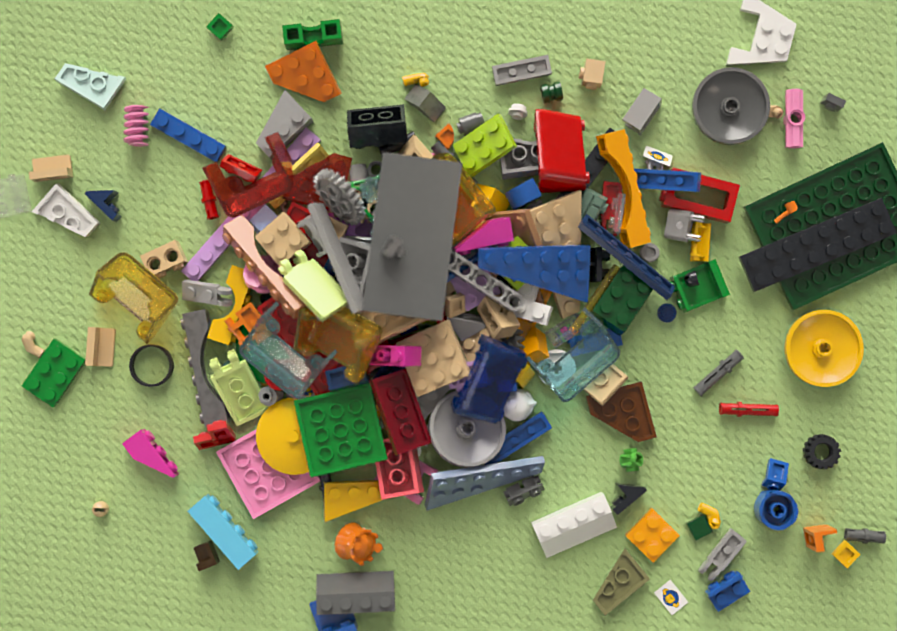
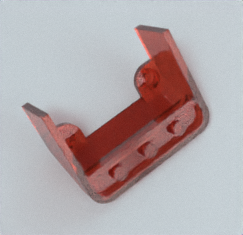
[202,132,294,218]

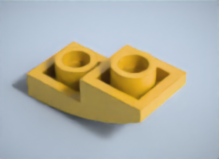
[513,364,535,389]

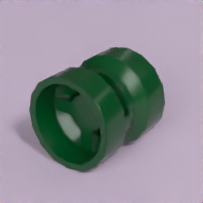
[540,81,563,104]

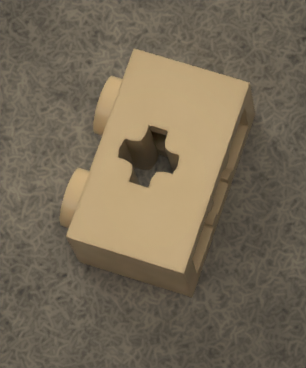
[477,294,520,339]

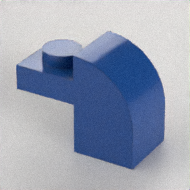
[505,178,542,210]

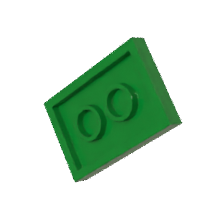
[21,338,86,407]

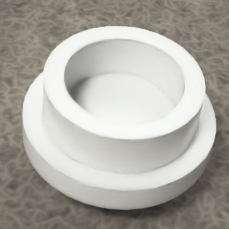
[508,104,528,120]

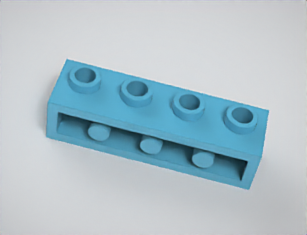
[188,494,258,570]

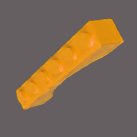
[596,129,651,248]

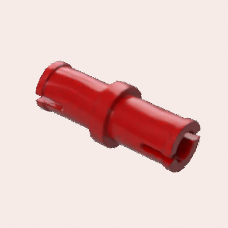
[199,180,219,220]

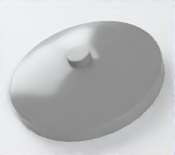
[428,389,506,468]

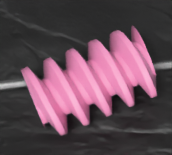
[124,105,149,146]

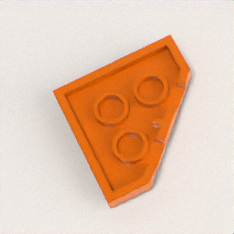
[265,41,342,102]

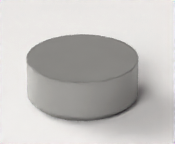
[639,243,660,263]

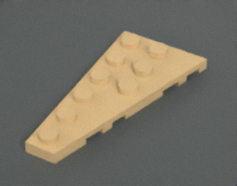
[530,190,582,319]

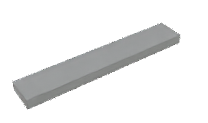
[308,203,366,314]

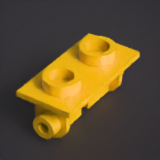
[690,222,711,262]

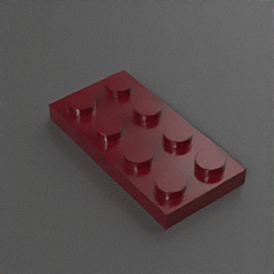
[369,369,432,456]

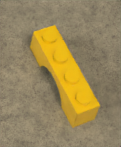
[207,265,252,345]

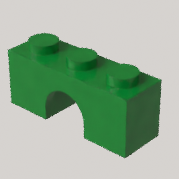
[282,19,344,51]

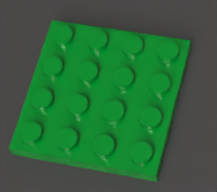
[294,383,388,478]

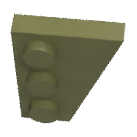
[593,549,650,616]

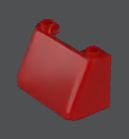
[534,109,590,193]

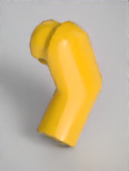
[698,502,721,529]

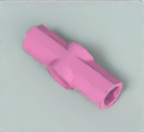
[783,89,805,149]

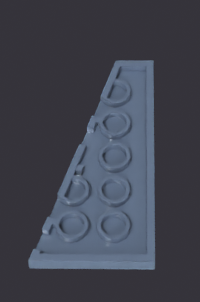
[425,456,545,511]

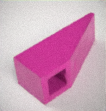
[453,217,514,255]
[362,345,422,366]
[122,429,179,478]

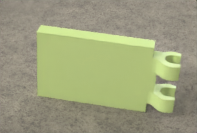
[278,249,348,322]
[209,349,270,426]

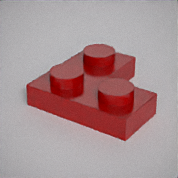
[193,420,236,450]

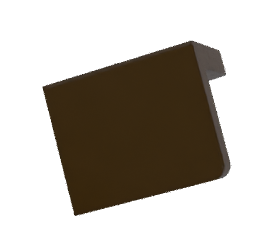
[194,540,220,571]

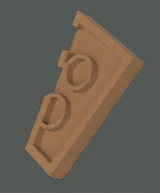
[485,209,542,246]

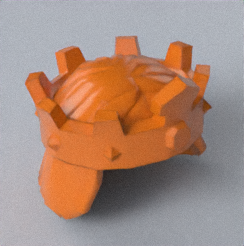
[335,522,383,566]

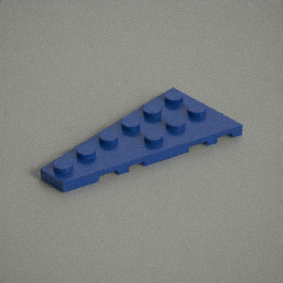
[478,244,590,303]

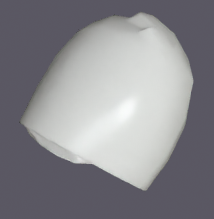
[500,389,537,421]

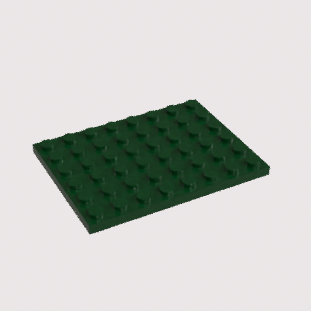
[743,142,897,310]

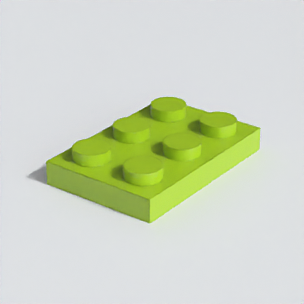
[453,114,517,178]

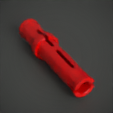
[719,402,779,417]

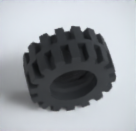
[803,434,841,469]

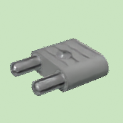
[664,208,705,242]

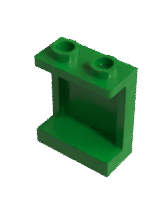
[670,259,730,313]

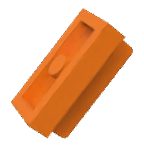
[803,524,837,552]

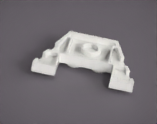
[726,0,796,66]

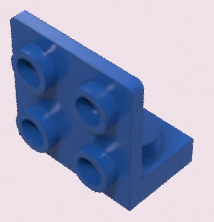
[309,600,358,631]

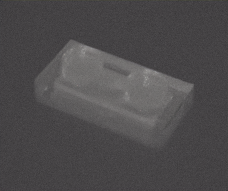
[608,193,626,235]

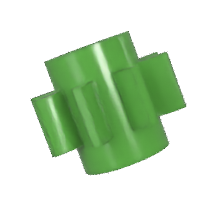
[619,448,644,472]

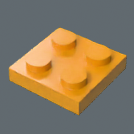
[625,508,680,563]

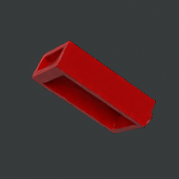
[659,167,740,224]

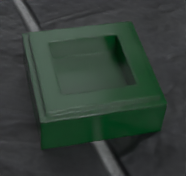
[686,514,713,541]

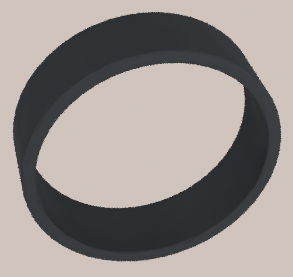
[129,344,174,387]

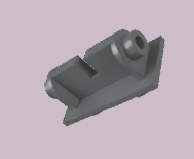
[504,475,544,506]

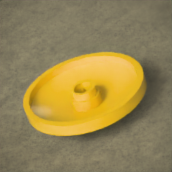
[784,310,864,387]
[256,397,309,475]

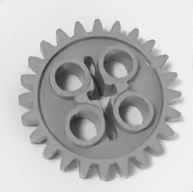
[313,169,366,226]

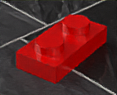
[219,154,262,183]

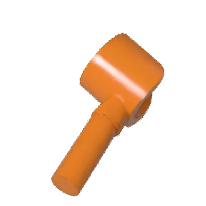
[774,201,798,224]

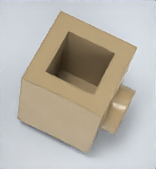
[579,59,606,90]

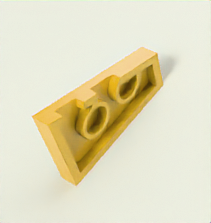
[324,480,382,522]

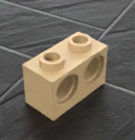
[140,240,188,279]

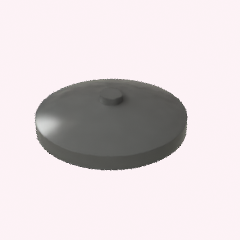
[692,67,770,145]

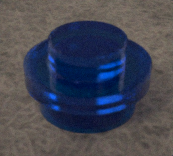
[657,303,677,323]

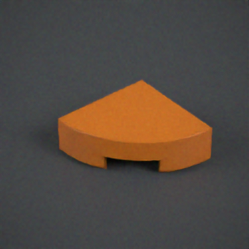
[435,124,454,150]

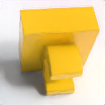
[831,540,861,569]

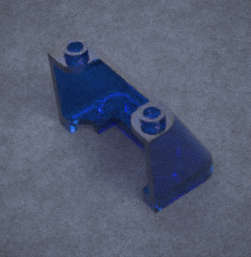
[451,334,528,424]

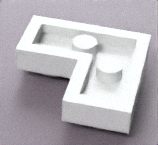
[512,283,553,326]

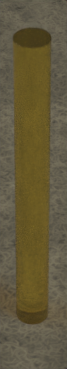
[571,264,620,332]

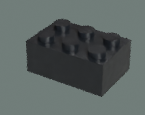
[347,104,408,149]

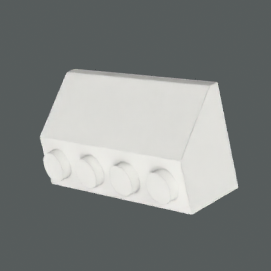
[531,492,617,558]

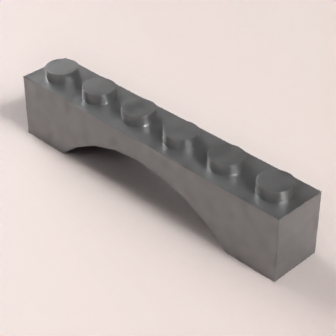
[181,309,231,427]

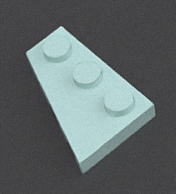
[55,63,126,110]

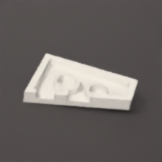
[32,184,100,237]

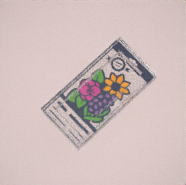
[545,313,588,348]

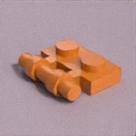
[224,302,274,352]

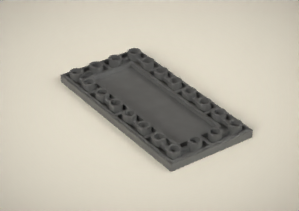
[362,152,462,321]

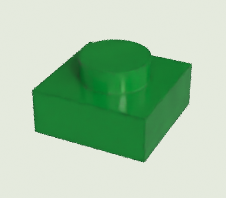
[206,13,234,41]

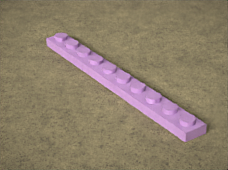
[181,127,321,281]

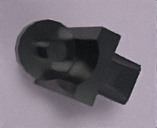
[589,247,610,282]

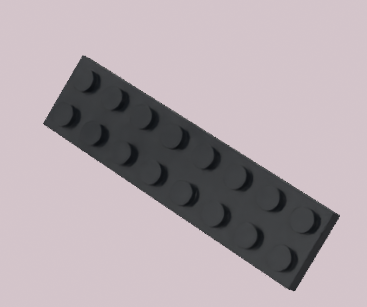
[739,198,897,292]

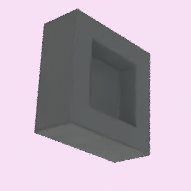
[821,93,846,112]

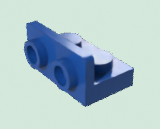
[705,571,751,612]

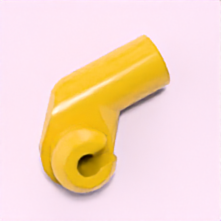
[402,73,429,87]

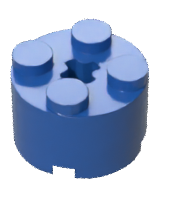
[754,489,798,530]

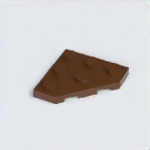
[586,381,657,442]

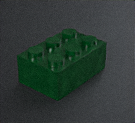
[588,265,653,336]

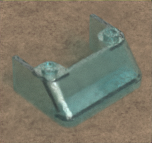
[239,301,338,399]
[526,308,621,402]

